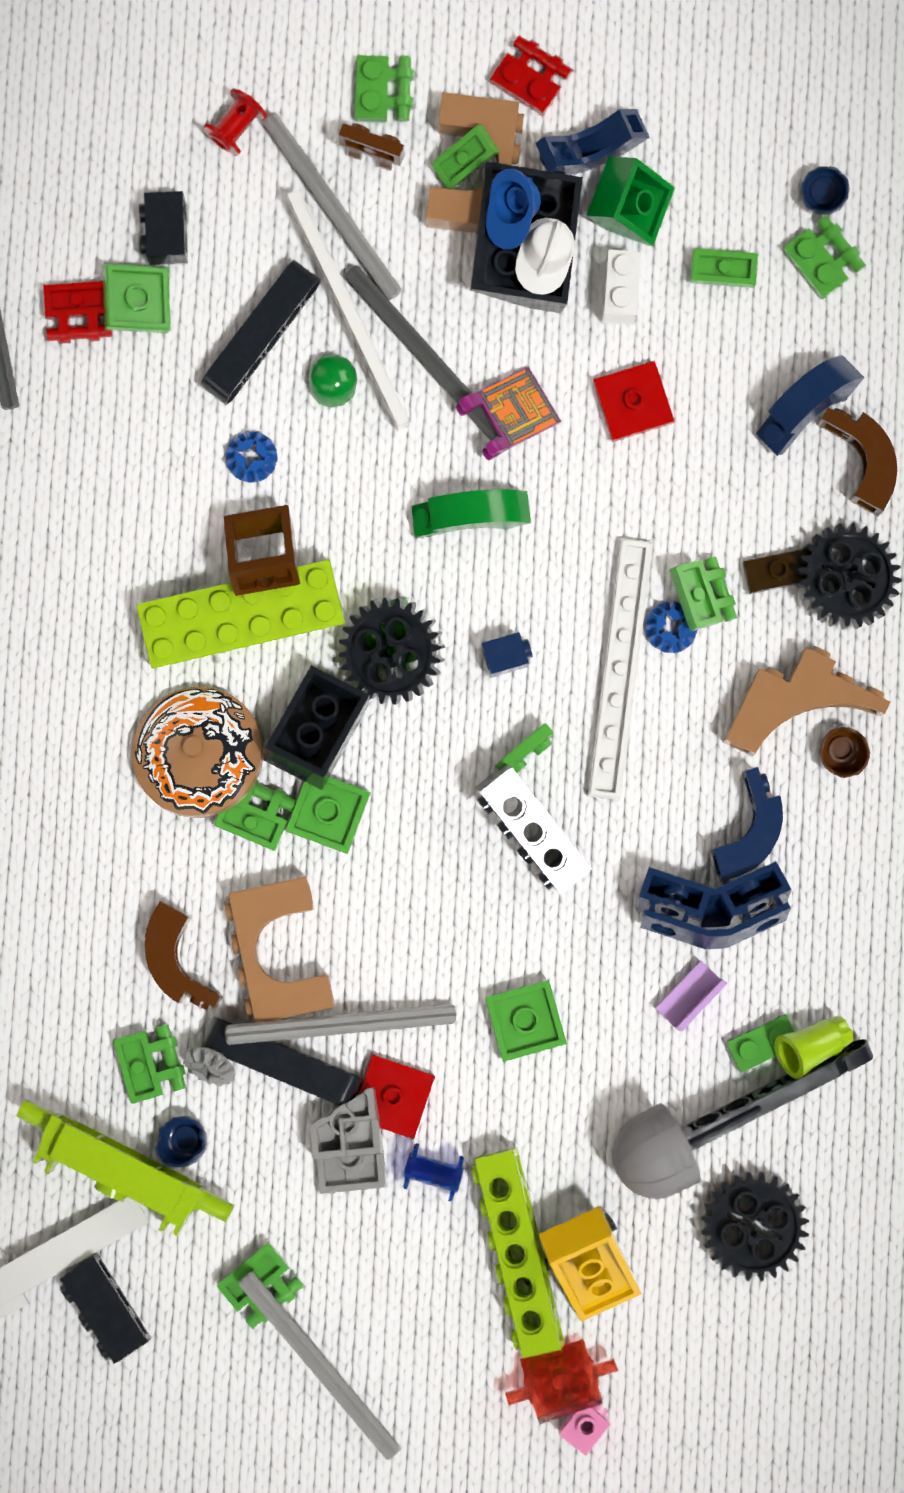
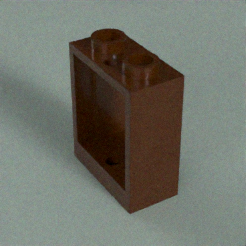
[223,505,301,596]

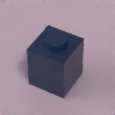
[481,632,533,678]

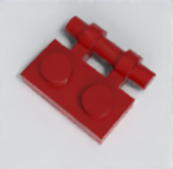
[490,35,573,117]
[43,281,113,344]

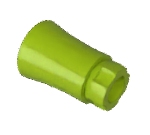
[774,1016,854,1079]

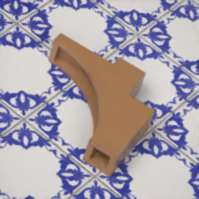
[723,646,891,756]

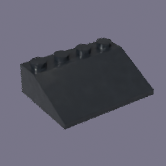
[470,161,583,313]

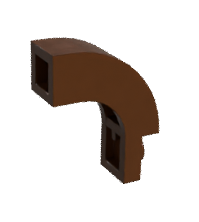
[817,408,898,517]
[144,901,223,1011]

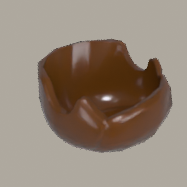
[818,726,871,778]

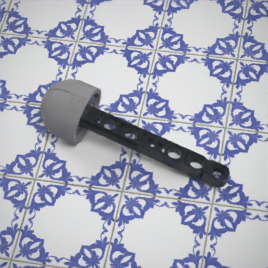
[612,1039,874,1199]

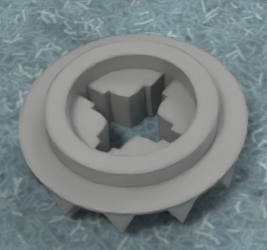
[183,1047,235,1087]

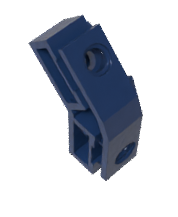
[636,861,792,949]

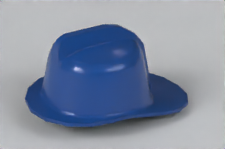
[486,169,541,249]

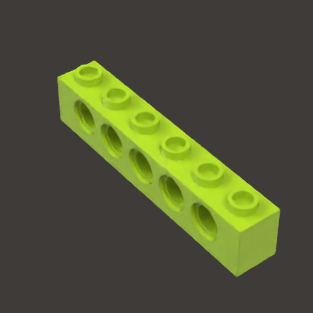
[472,1147,565,1358]

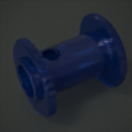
[403,1143,464,1202]

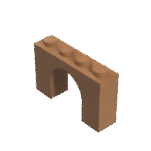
[426,92,524,233]
[224,877,335,1022]

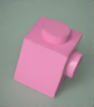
[558,1397,611,1456]

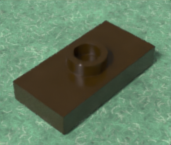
[742,549,807,595]

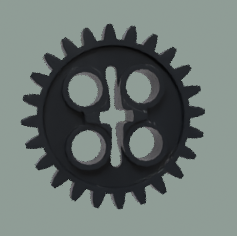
[795,523,902,630]
[338,597,445,705]
[700,1171,809,1282]

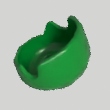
[308,354,357,408]

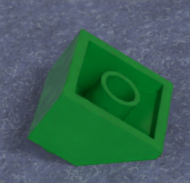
[586,157,676,246]

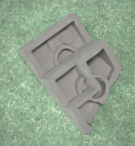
[310,1088,387,1194]

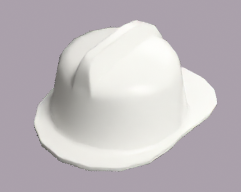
[515,218,575,295]

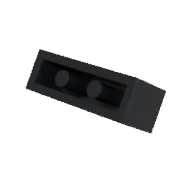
[60,1253,152,1365]

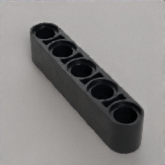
[200,260,321,405]
[200,1016,363,1106]

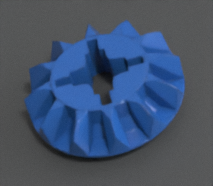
[226,431,278,483]
[645,601,697,653]

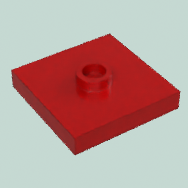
[593,360,675,442]
[359,1054,435,1139]

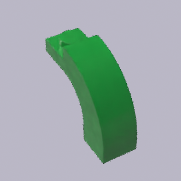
[411,489,531,539]

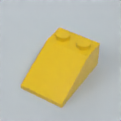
[539,1206,642,1322]

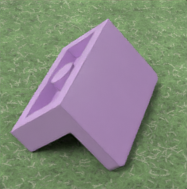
[655,961,728,1032]

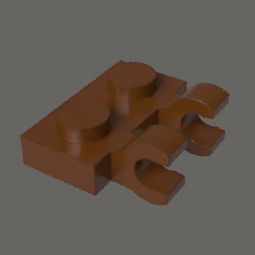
[338,123,405,171]

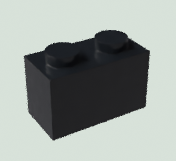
[139,191,188,265]

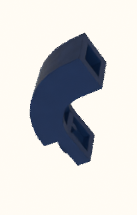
[535,109,650,175]
[755,355,865,456]
[710,767,783,882]

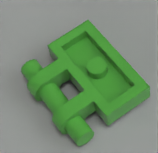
[355,55,414,123]
[782,215,866,300]
[669,556,737,632]
[214,780,297,851]
[113,1024,186,1104]
[216,1242,305,1329]

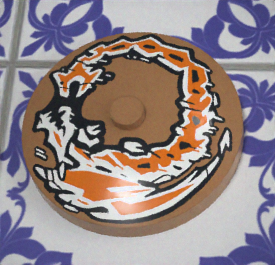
[132,687,264,818]

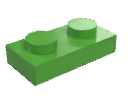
[430,124,500,189]
[690,248,758,288]
[495,723,554,774]
[725,1014,795,1073]

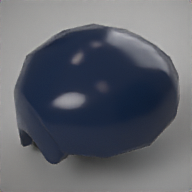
[801,166,850,215]
[154,1116,207,1168]

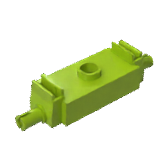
[16,1099,235,1236]

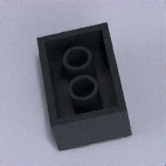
[263,665,370,790]

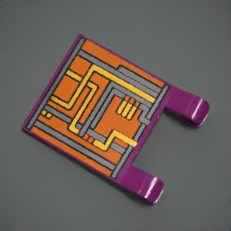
[455,366,562,461]

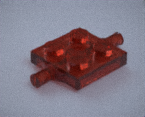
[505,1339,618,1424]

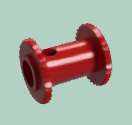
[203,88,268,155]

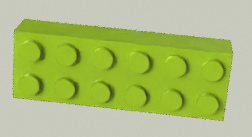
[136,559,345,669]

